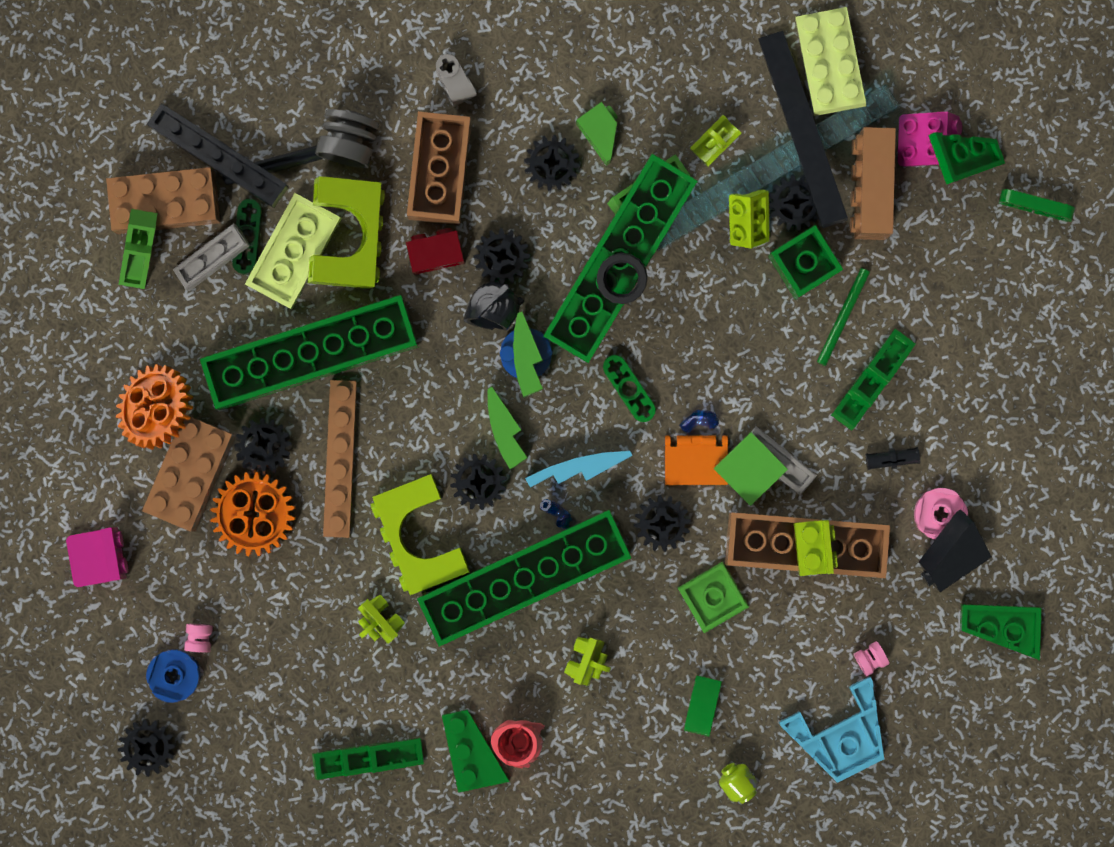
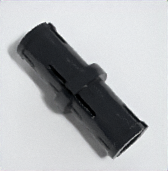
[865,447,920,470]

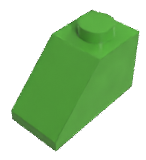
[576,102,618,166]

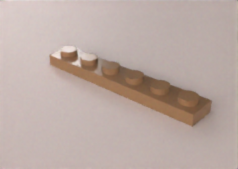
[323,380,357,538]

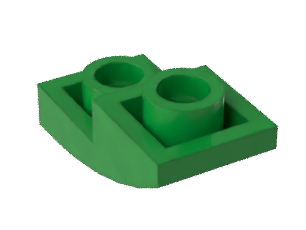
[684,675,722,737]

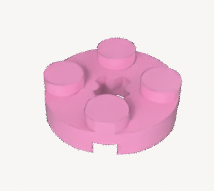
[914,488,968,540]

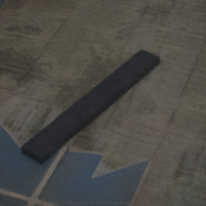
[758,31,848,228]

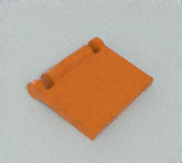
[665,435,728,485]

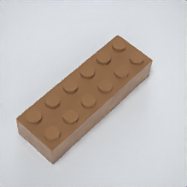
[725,512,890,578]

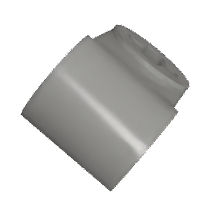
[436,54,477,107]

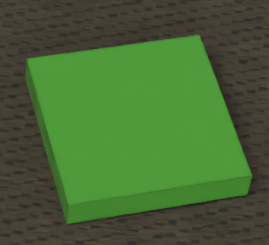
[714,432,788,506]
[678,562,749,633]

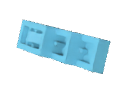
[525,451,632,488]

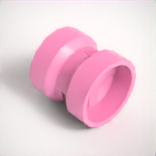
[184,624,213,652]
[854,641,889,677]

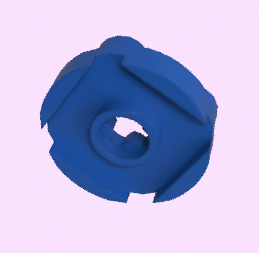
[500,328,552,378]
[146,649,200,703]

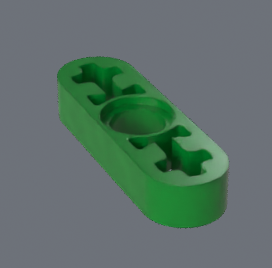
[998,189,1075,222]
[603,355,655,423]

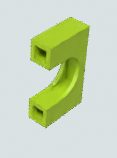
[308,176,385,289]
[370,474,470,595]

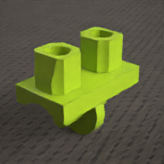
[690,115,742,167]
[358,595,405,644]
[564,637,611,686]

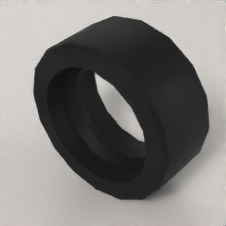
[597,253,648,304]

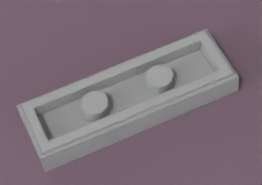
[173,223,250,291]
[751,426,817,496]

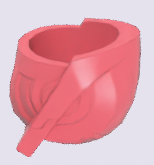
[491,720,545,769]

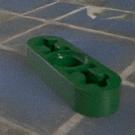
[232,199,262,275]

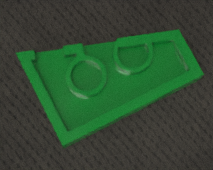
[928,132,1005,185]
[960,604,1041,660]
[442,709,510,793]

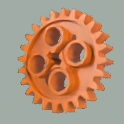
[116,364,193,450]
[210,472,296,557]

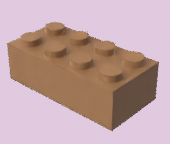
[407,111,472,225]
[850,127,896,240]
[106,167,221,234]
[142,415,236,532]

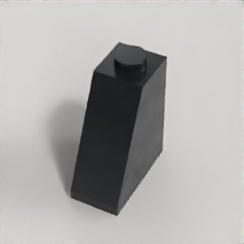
[918,509,992,592]

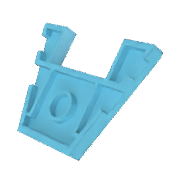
[779,676,884,783]

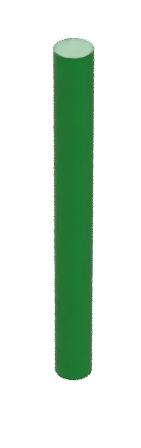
[817,268,870,366]

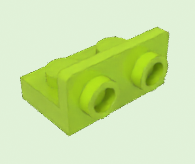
[729,189,769,249]
[794,520,838,576]

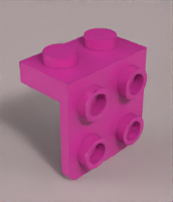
[898,111,962,167]
[66,527,128,587]

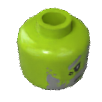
[719,763,758,804]

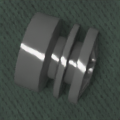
[315,109,379,168]

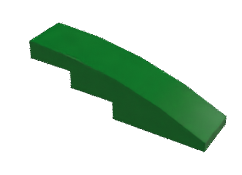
[831,329,916,431]
[312,738,424,780]

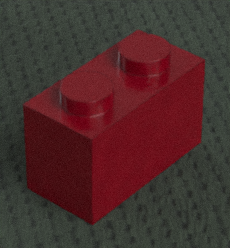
[406,228,465,275]

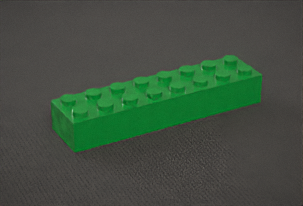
[543,154,698,363]
[200,295,419,410]
[417,510,631,647]

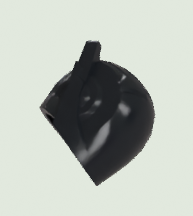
[463,282,524,331]

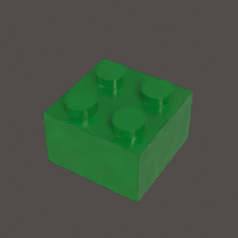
[768,225,844,300]

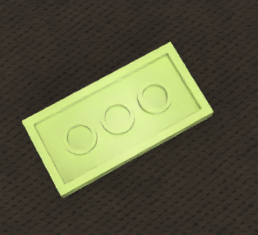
[795,7,866,116]
[245,193,341,310]

